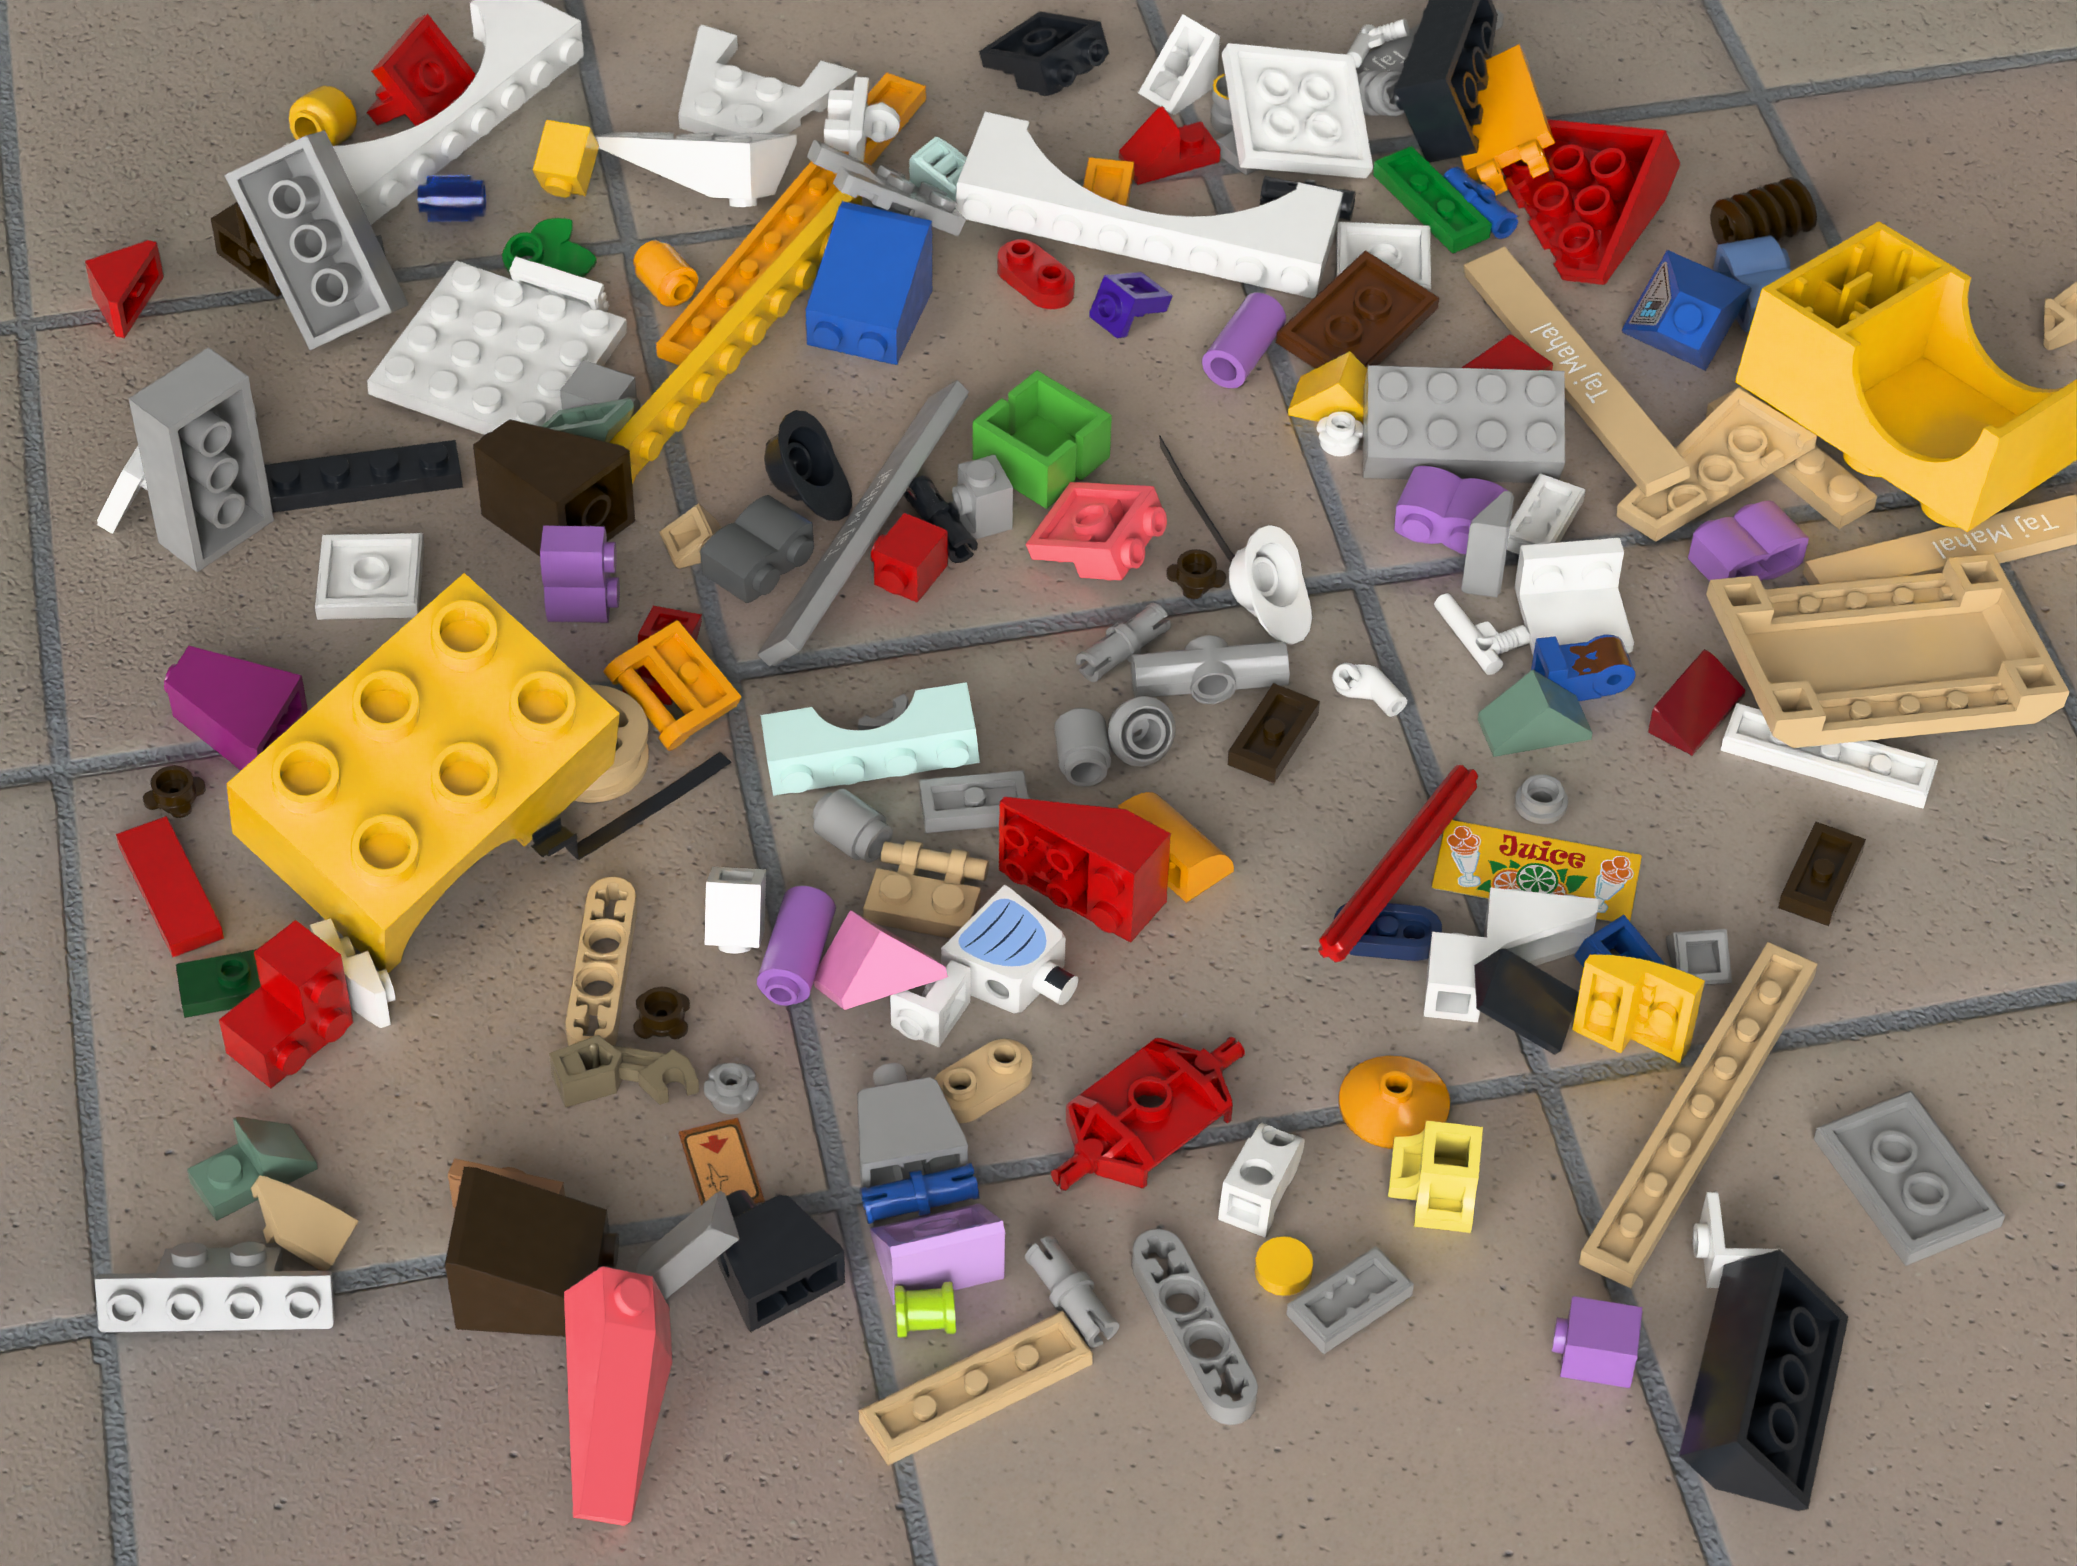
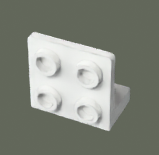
[1514,538,1634,654]

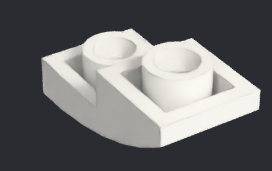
[310,918,396,1028]

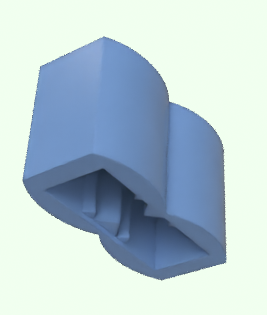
[1713,236,1792,332]

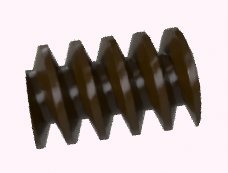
[1710,177,1817,245]

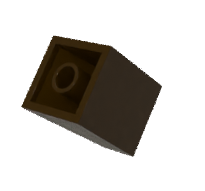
[473,419,635,556]
[445,1167,619,1337]

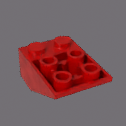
[999,797,1171,943]

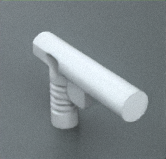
[1346,19,1410,69]
[1434,593,1529,675]

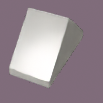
[1138,14,1220,115]

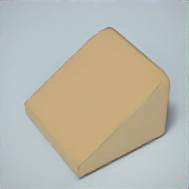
[659,503,721,569]

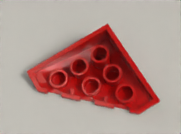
[1501,119,1681,285]

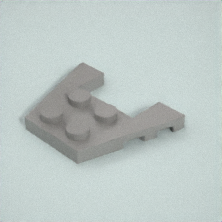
[807,139,966,236]

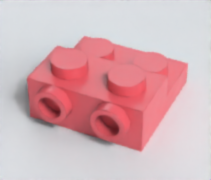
[1026,482,1167,581]

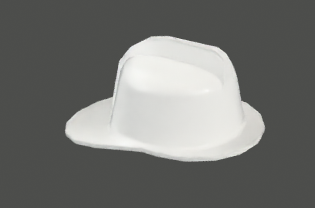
[1229,525,1312,645]

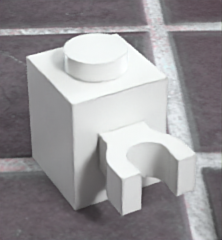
[705,867,766,953]

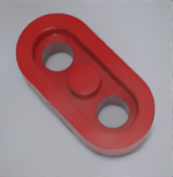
[997,239,1075,309]

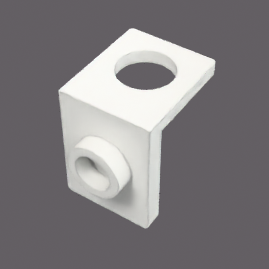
[1693,1192,1783,1288]

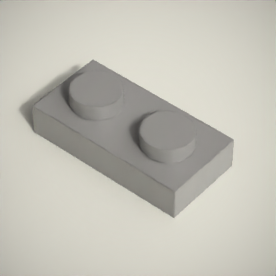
[919,770,1029,833]

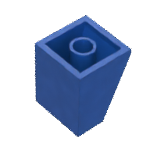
[806,201,933,365]

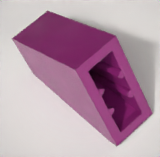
[164,645,308,770]

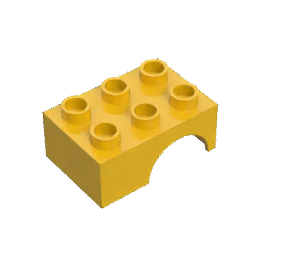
[1735,221,2077,532]
[227,573,620,973]

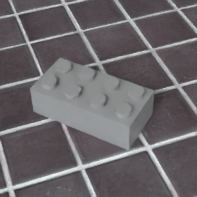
[128,347,274,572]
[1363,365,1565,483]

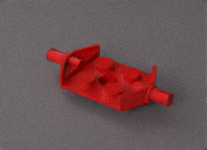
[1051,1037,1245,1191]

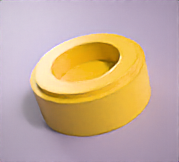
[1255,1236,1313,1296]

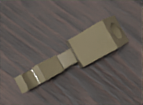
[549,1035,699,1108]

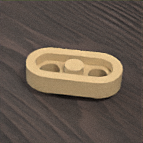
[935,1039,1032,1123]

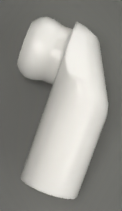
[1332,662,1407,717]

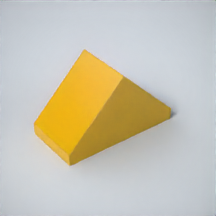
[1288,352,1367,424]

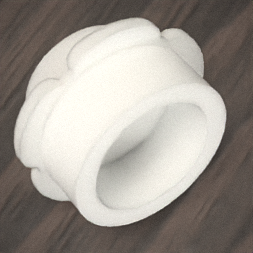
[1317,412,1363,456]

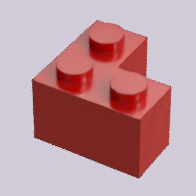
[219,920,353,1089]

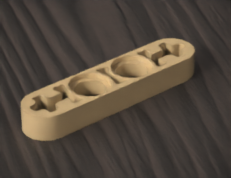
[565,877,637,1046]

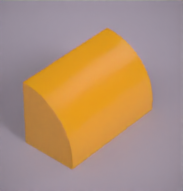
[1118,792,1234,903]

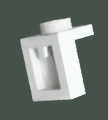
[890,960,971,1047]

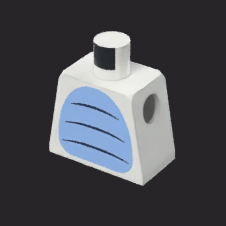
[941,885,1078,1014]

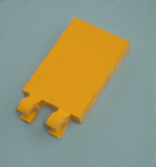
[1461,44,1555,195]

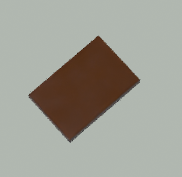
[1276,250,1440,369]

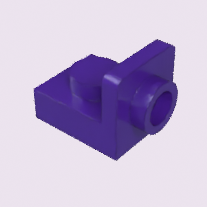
[1089,272,1173,338]

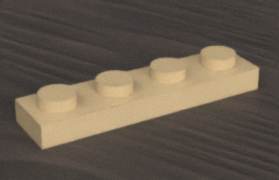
[1705,386,1877,529]

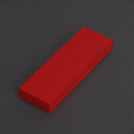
[116,816,224,957]

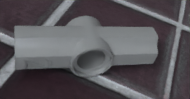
[1131,635,1290,704]

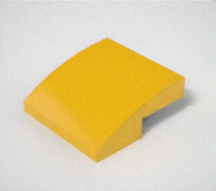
[1572,955,1705,1063]

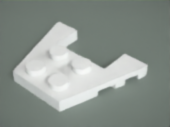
[678,25,857,137]

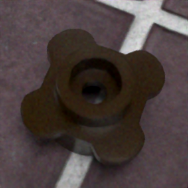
[1166,549,1226,599]
[143,765,206,818]
[633,987,690,1039]

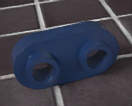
[1334,903,1442,961]

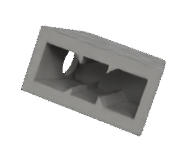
[857,1063,968,1188]

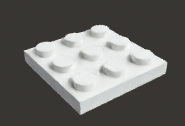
[1222,43,1373,179]

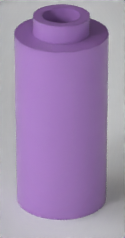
[1202,293,1286,388]
[757,886,836,1006]

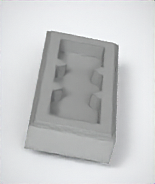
[1286,1246,1414,1354]

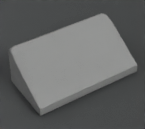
[1461,491,1514,597]
[635,1191,740,1300]

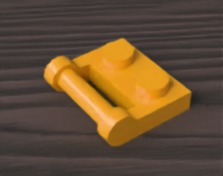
[603,620,742,751]

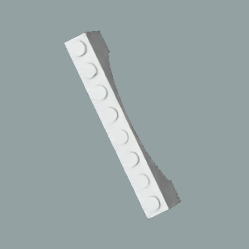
[282,0,584,225]
[955,112,1343,299]

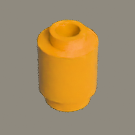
[633,240,698,307]

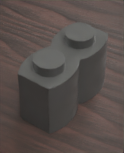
[700,495,814,603]

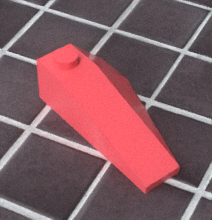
[564,1266,672,1526]

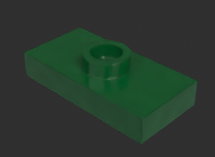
[176,949,261,1018]

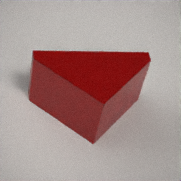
[85,240,164,338]

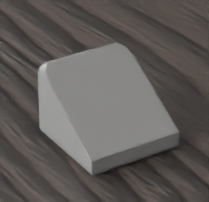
[1666,929,1732,985]

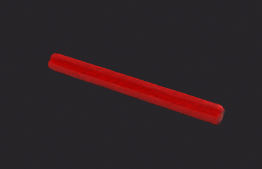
[1318,765,1479,962]

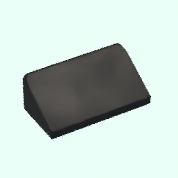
[1474,948,1579,1055]

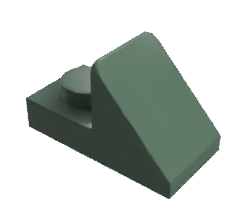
[187,1117,318,1221]

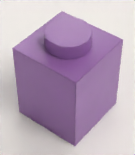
[1552,1296,1642,1388]

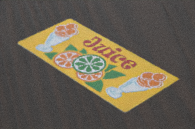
[1432,820,1642,922]

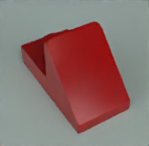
[1119,106,1221,185]

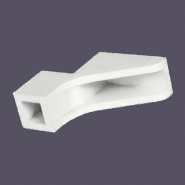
[1423,887,1599,1022]

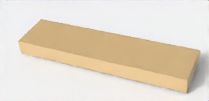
[859,1311,1093,1466]

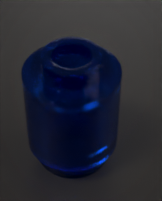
[418,175,486,222]

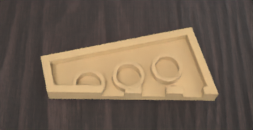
[1616,388,1817,542]

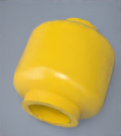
[288,86,357,146]

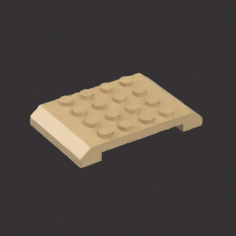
[1706,554,2069,748]

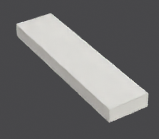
[1721,703,1938,809]

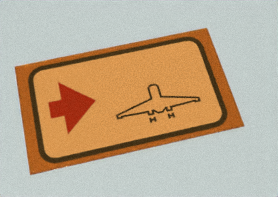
[678,1118,765,1205]

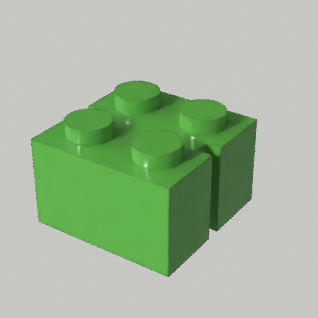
[973,370,1112,509]

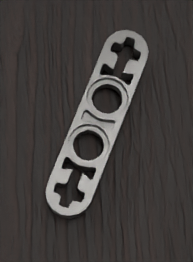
[1132,1229,1258,1425]

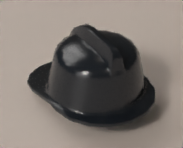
[764,410,852,521]

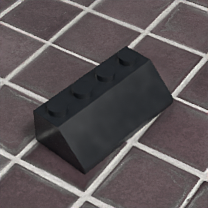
[1679,1250,1849,1511]

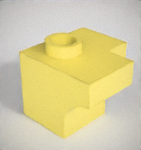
[1388,1120,1483,1233]

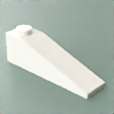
[595,132,797,207]

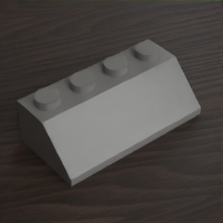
[225,130,409,350]

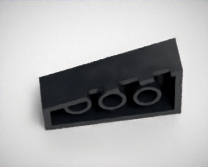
[1394,0,1498,163]

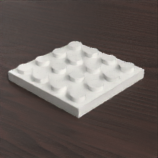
[367,261,627,435]

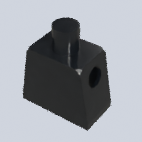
[717,1190,845,1333]

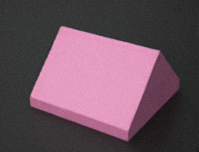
[814,910,948,1010]

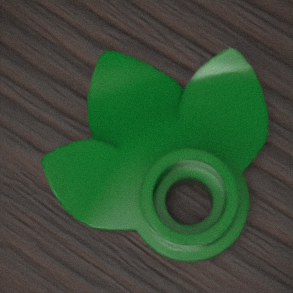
[502,218,597,277]

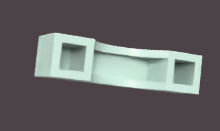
[760,682,980,796]

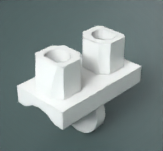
[824,77,900,162]

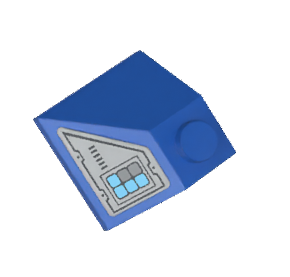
[1622,250,1751,371]

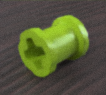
[894,1282,956,1338]

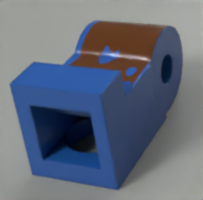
[1531,635,1636,701]

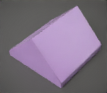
[870,1203,1005,1305]

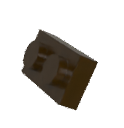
[1227,683,1320,783]
[1778,821,1866,926]

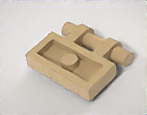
[863,840,989,938]

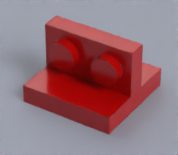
[366,14,476,126]

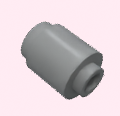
[1054,708,1111,786]
[813,789,893,863]

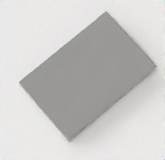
[1814,1091,2005,1266]

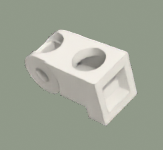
[1218,1123,1305,1237]

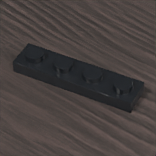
[264,440,463,513]

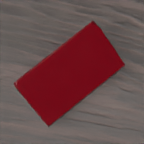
[1648,649,1746,756]

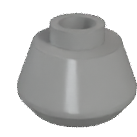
[1108,696,1176,766]

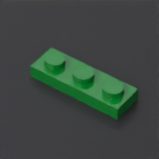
[1373,146,1492,254]

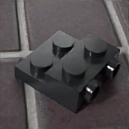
[979,11,1109,96]

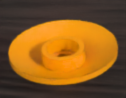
[1339,1056,1450,1149]

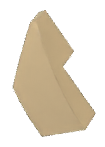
[2044,282,2077,350]
[251,1175,358,1271]

